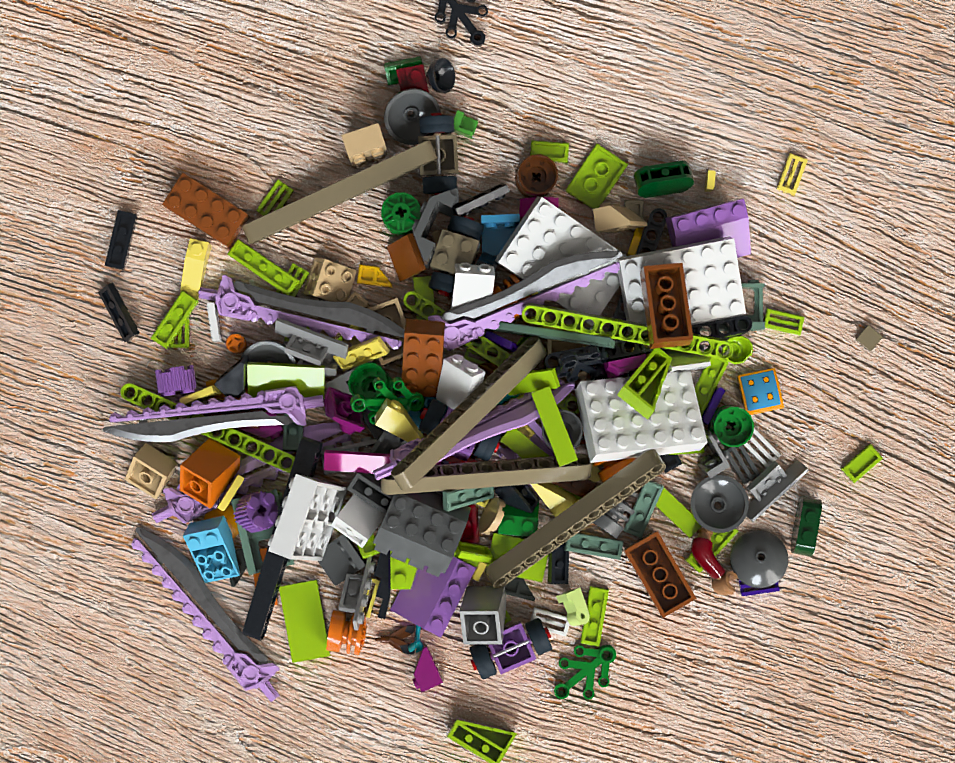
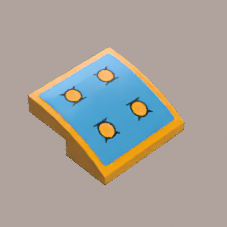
[737,368,784,415]

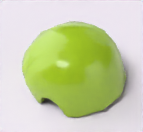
[721,335,753,364]

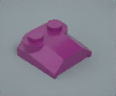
[602,354,647,379]
[324,387,365,435]

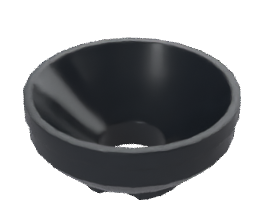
[426,58,455,93]

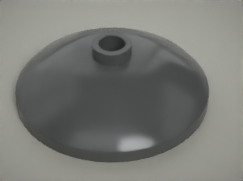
[384,88,441,145]
[241,340,297,386]
[690,475,749,533]
[730,530,788,588]

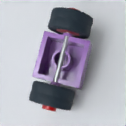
[418,399,501,462]
[469,618,552,679]

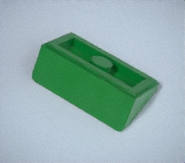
[384,56,422,85]

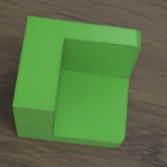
[454,110,478,139]

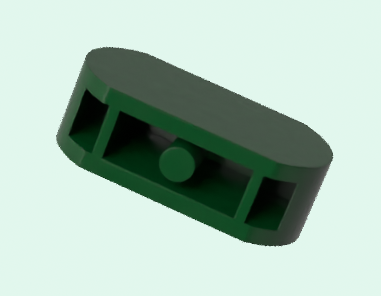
[634,161,694,198]
[791,496,822,557]

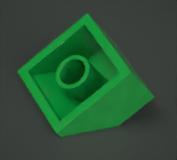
[498,502,539,537]

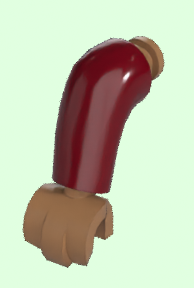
[691,528,738,596]

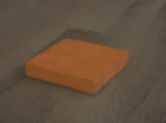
[387,233,426,282]

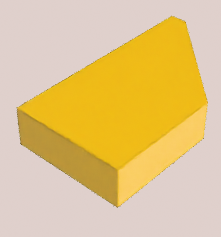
[626,227,644,256]
[357,264,393,288]

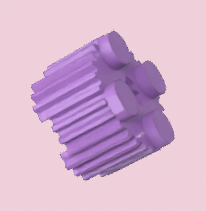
[155,365,197,397]
[233,491,279,533]

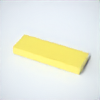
[333,336,390,372]

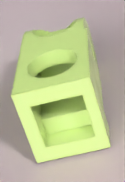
[556,588,590,626]

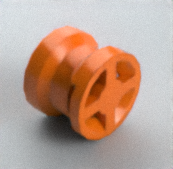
[226,334,247,354]

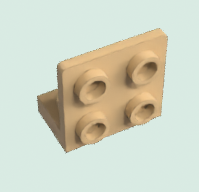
[303,257,357,302]

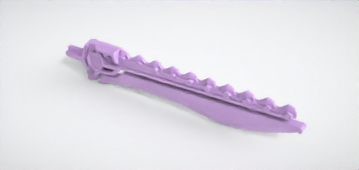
[373,379,575,480]
[151,422,351,524]

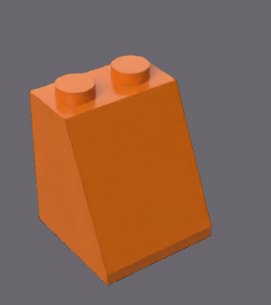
[180,438,240,509]

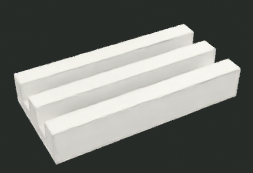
[207,302,222,343]
[744,428,781,469]
[530,607,569,637]

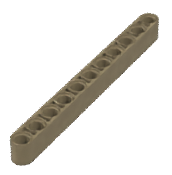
[242,140,438,244]
[391,336,547,490]
[485,449,666,588]
[381,454,592,495]

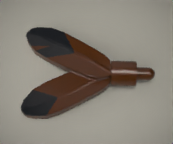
[375,625,416,655]

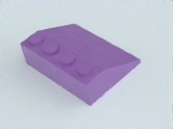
[665,199,751,258]
[390,556,476,637]

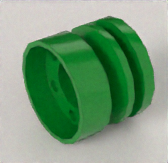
[381,192,421,236]
[348,363,397,411]
[708,405,754,447]

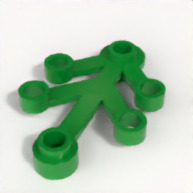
[350,377,425,424]
[554,644,616,700]

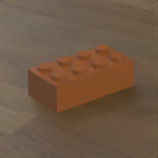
[162,173,250,249]
[640,263,693,349]
[401,319,445,397]
[622,530,697,618]

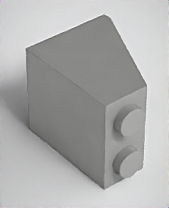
[459,586,507,644]

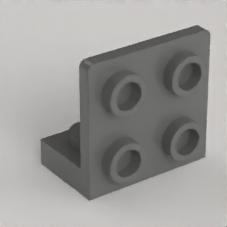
[697,429,730,479]
[315,534,366,586]

